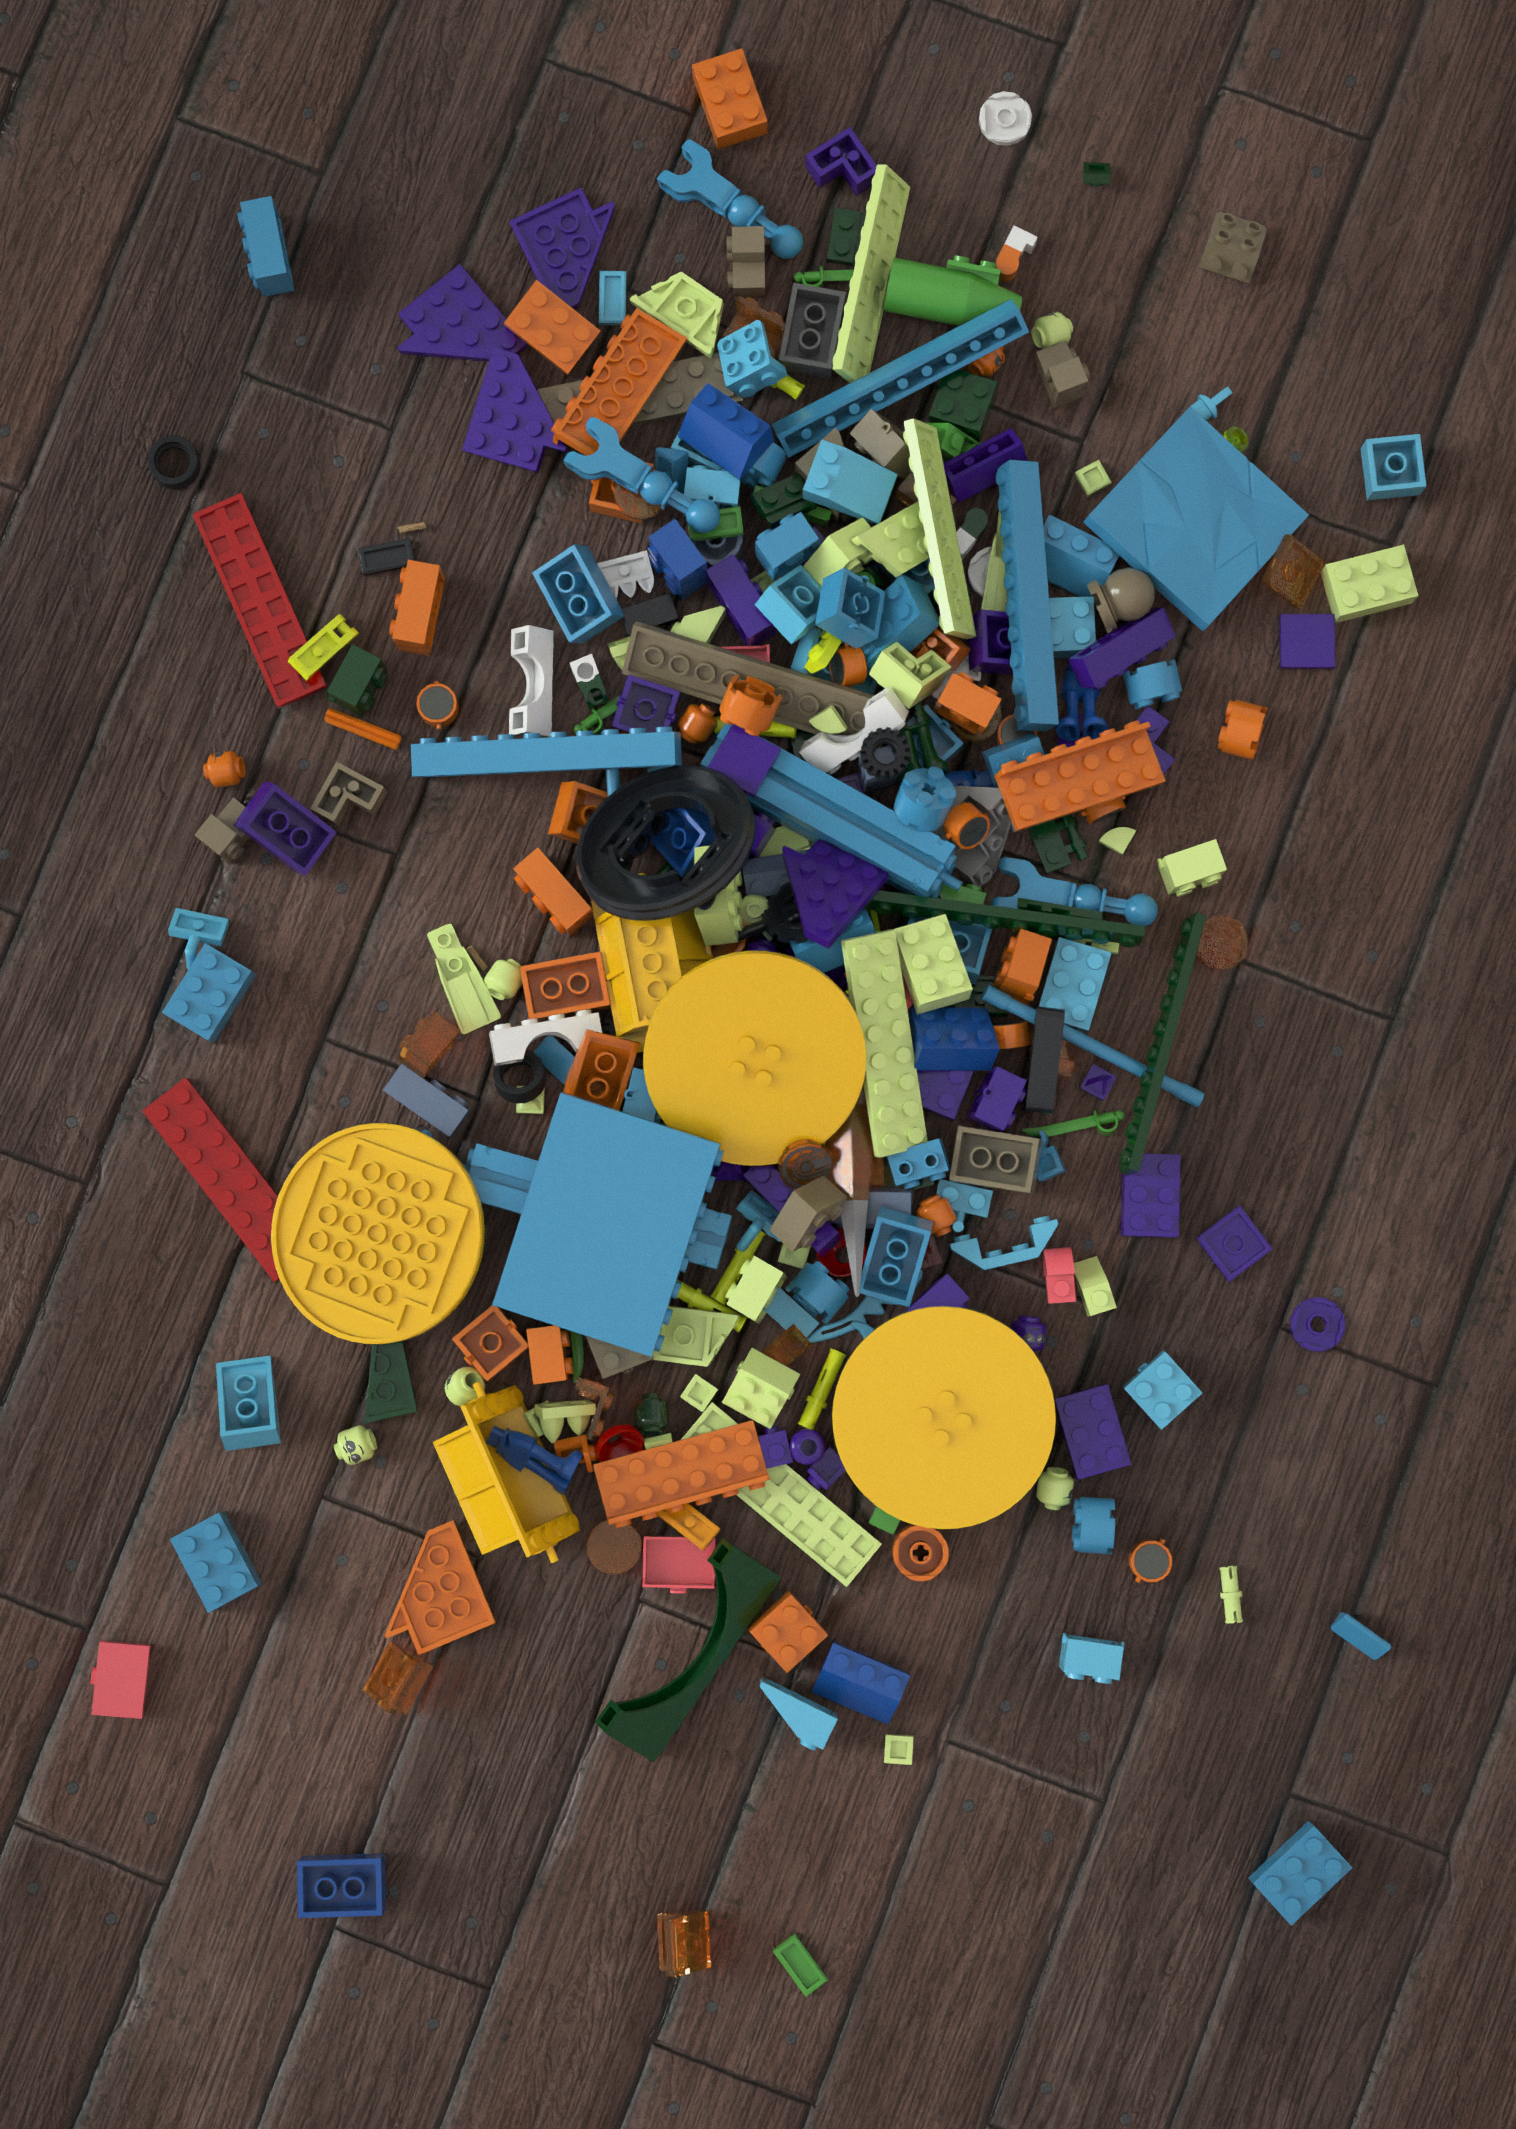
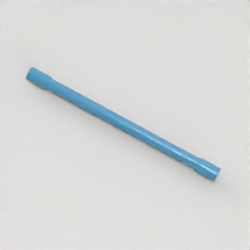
[981,984,1204,1107]

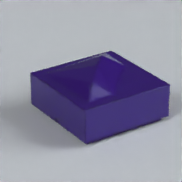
[1079,1064,1117,1101]

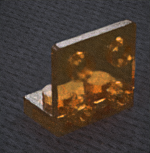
[723,296,785,358]
[574,1376,615,1441]

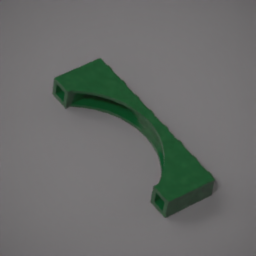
[595,1538,781,1762]

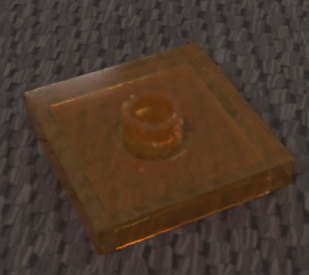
[1261,534,1325,609]

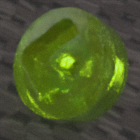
[1222,426,1249,453]

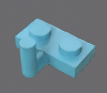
[168,908,229,969]
[936,1179,993,1233]
[736,1190,780,1252]

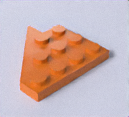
[385,1520,496,1656]

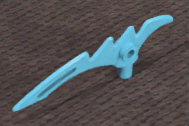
[804,1270,923,1344]

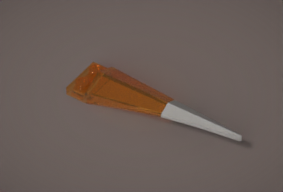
[827,1086,873,1297]

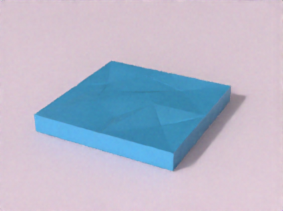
[1084,406,1309,631]

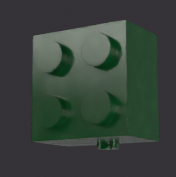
[929,370,998,442]
[327,644,388,717]

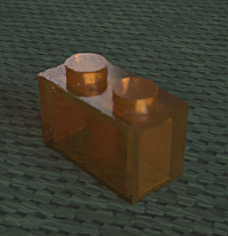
[398,1011,461,1079]

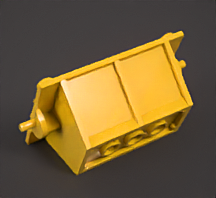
[591,873,713,1053]
[433,1381,580,1563]

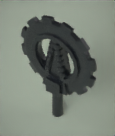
[738,882,808,944]

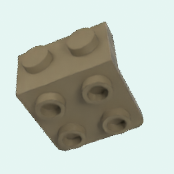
[1199,212,1267,283]

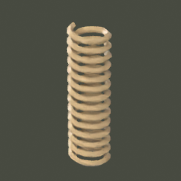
[398,522,426,534]
[466,946,488,971]

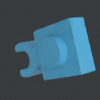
[1027,1130,1066,1182]

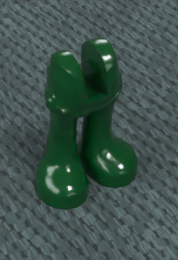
[898,702,949,784]

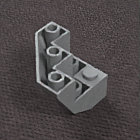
[931,786,1011,887]

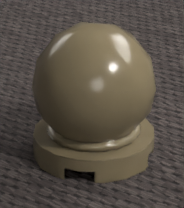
[1087,567,1155,633]

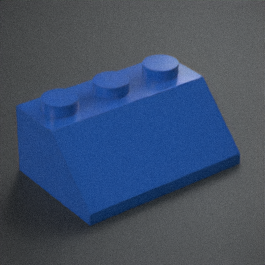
[678,383,774,481]
[811,1640,910,1724]

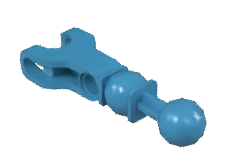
[657,139,803,259]
[563,417,720,533]
[991,858,1158,927]

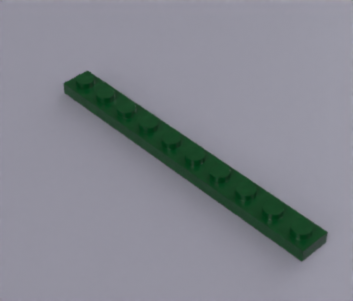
[869,890,1145,948]
[1119,912,1206,1175]

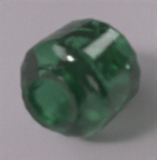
[633,1393,669,1435]

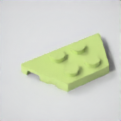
[630,272,724,359]
[852,501,930,577]
[653,1306,740,1367]

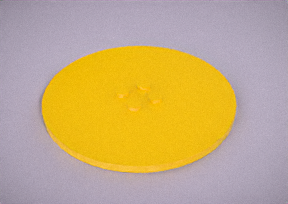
[643,951,866,1166]
[271,1123,485,1344]
[832,1306,1056,1529]

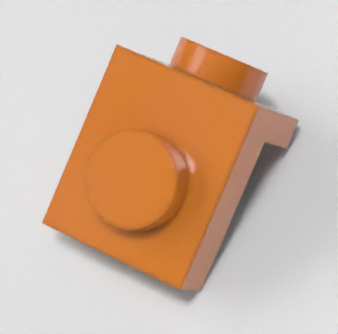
[554,1434,597,1473]

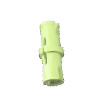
[1219,1566,1243,1623]

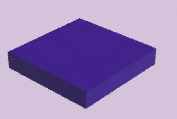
[1279,614,1335,669]
[707,724,781,798]
[1195,1205,1273,1282]

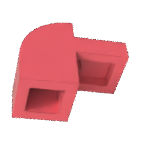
[1042,1247,1076,1304]

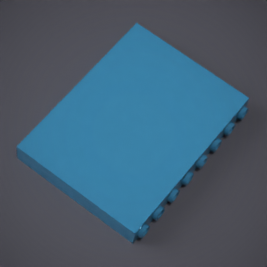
[492,1092,724,1357]

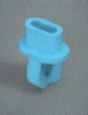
[1191,386,1232,421]

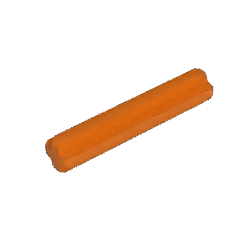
[324,708,402,750]

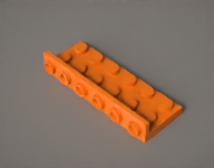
[551,308,687,456]
[994,720,1165,832]
[593,1420,770,1528]

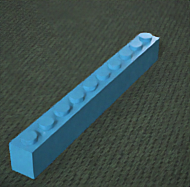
[772,299,1029,458]
[996,460,1059,731]
[411,727,682,778]

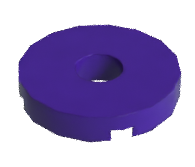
[1290,1297,1345,1352]

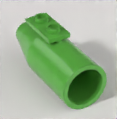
[883,255,1023,326]

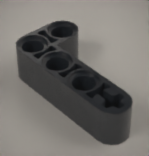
[1023,1006,1065,1114]

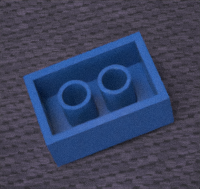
[648,519,707,600]
[908,1007,1000,1071]
[297,1853,386,1918]

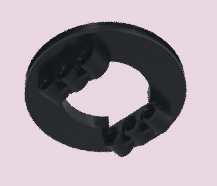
[575,765,756,921]

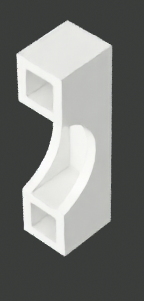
[509,625,554,738]
[799,686,909,775]
[489,1009,602,1066]

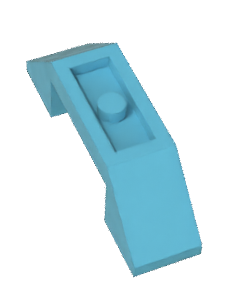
[949,1216,1058,1271]

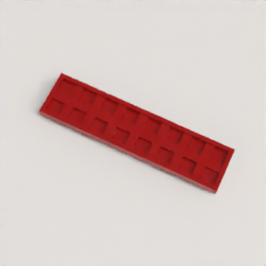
[192,493,327,709]
[142,1077,280,1282]

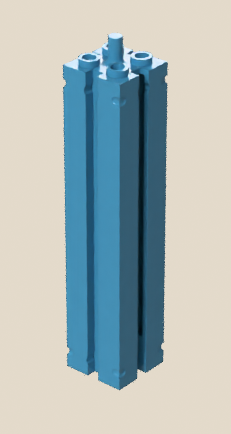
[700,723,963,898]
[462,1144,732,1271]

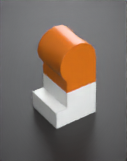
[996,226,1038,282]

